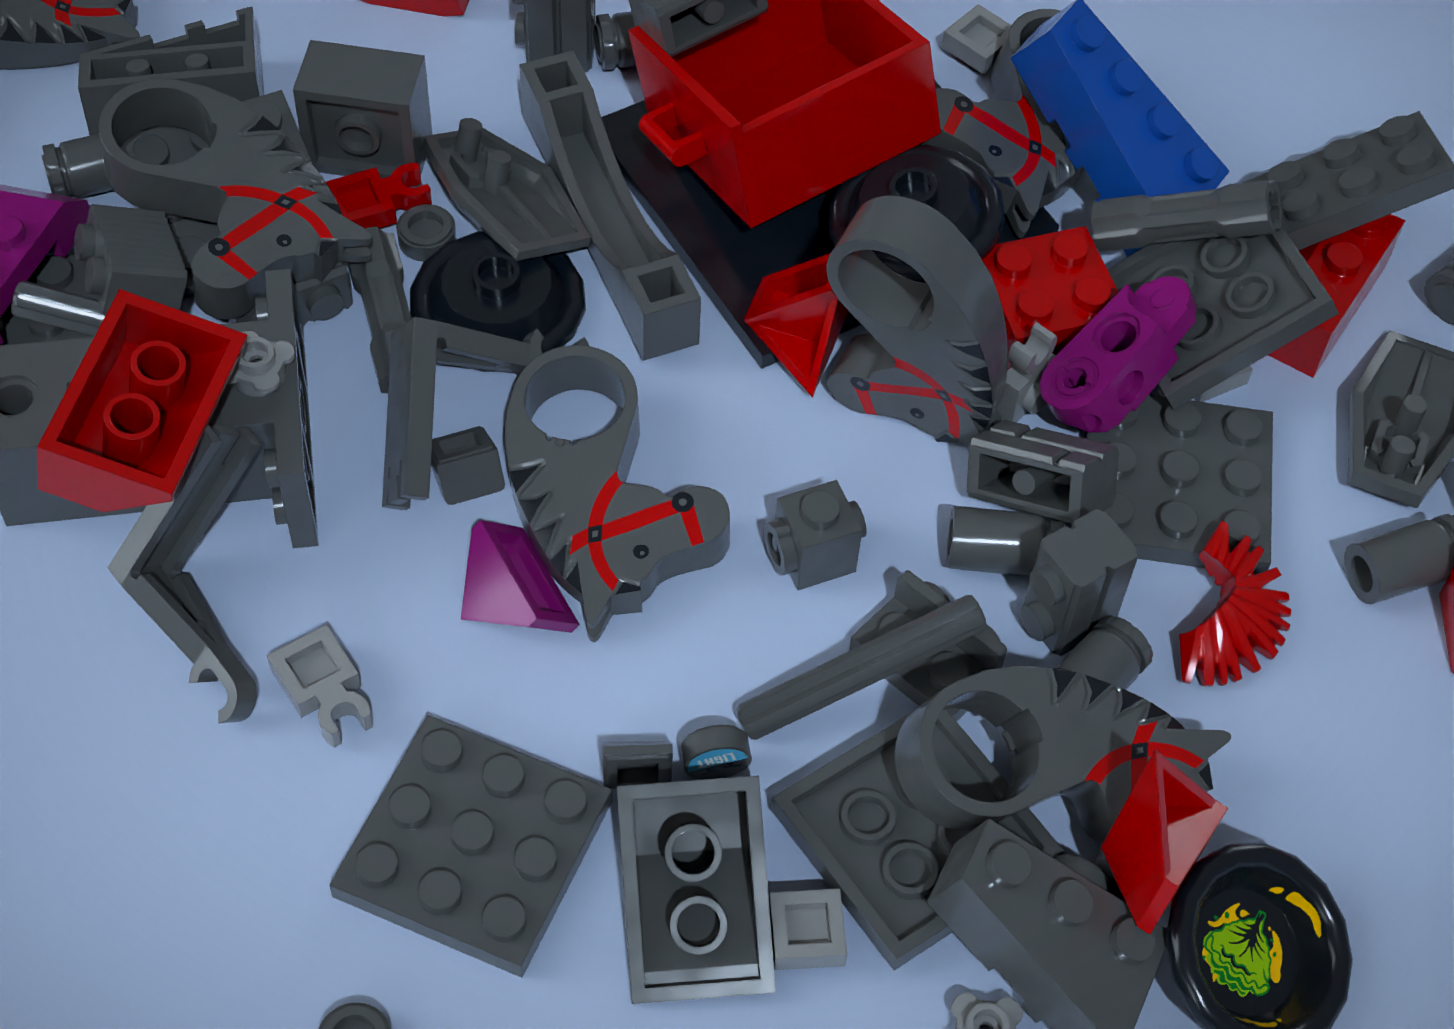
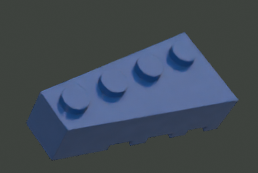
[1010,0,1230,257]

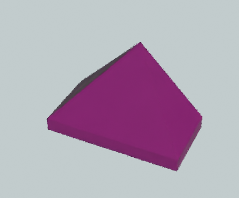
[461,520,580,633]

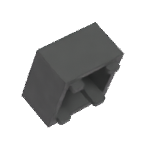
[293,40,433,186]

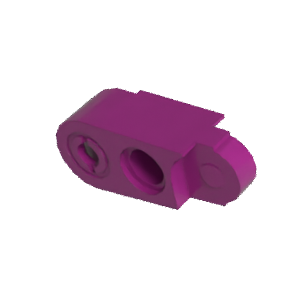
[1039,276,1197,433]

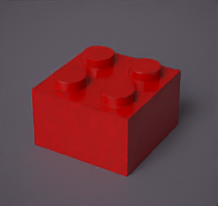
[982,226,1118,370]

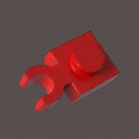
[326,163,432,228]

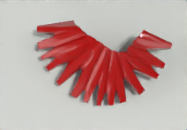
[1179,521,1291,687]

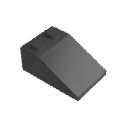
[617,775,776,1004]

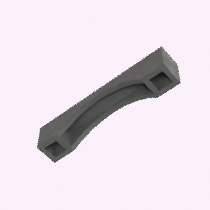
[519,50,701,361]

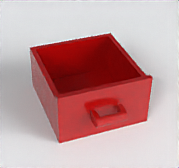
[628,0,941,228]

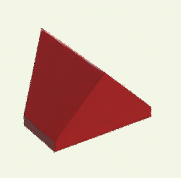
[743,253,849,398]
[1101,749,1228,935]

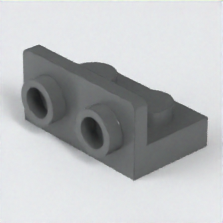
[849,570,1007,721]

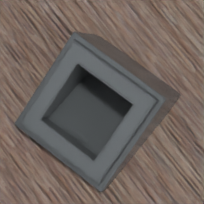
[431,426,505,505]
[603,741,673,789]

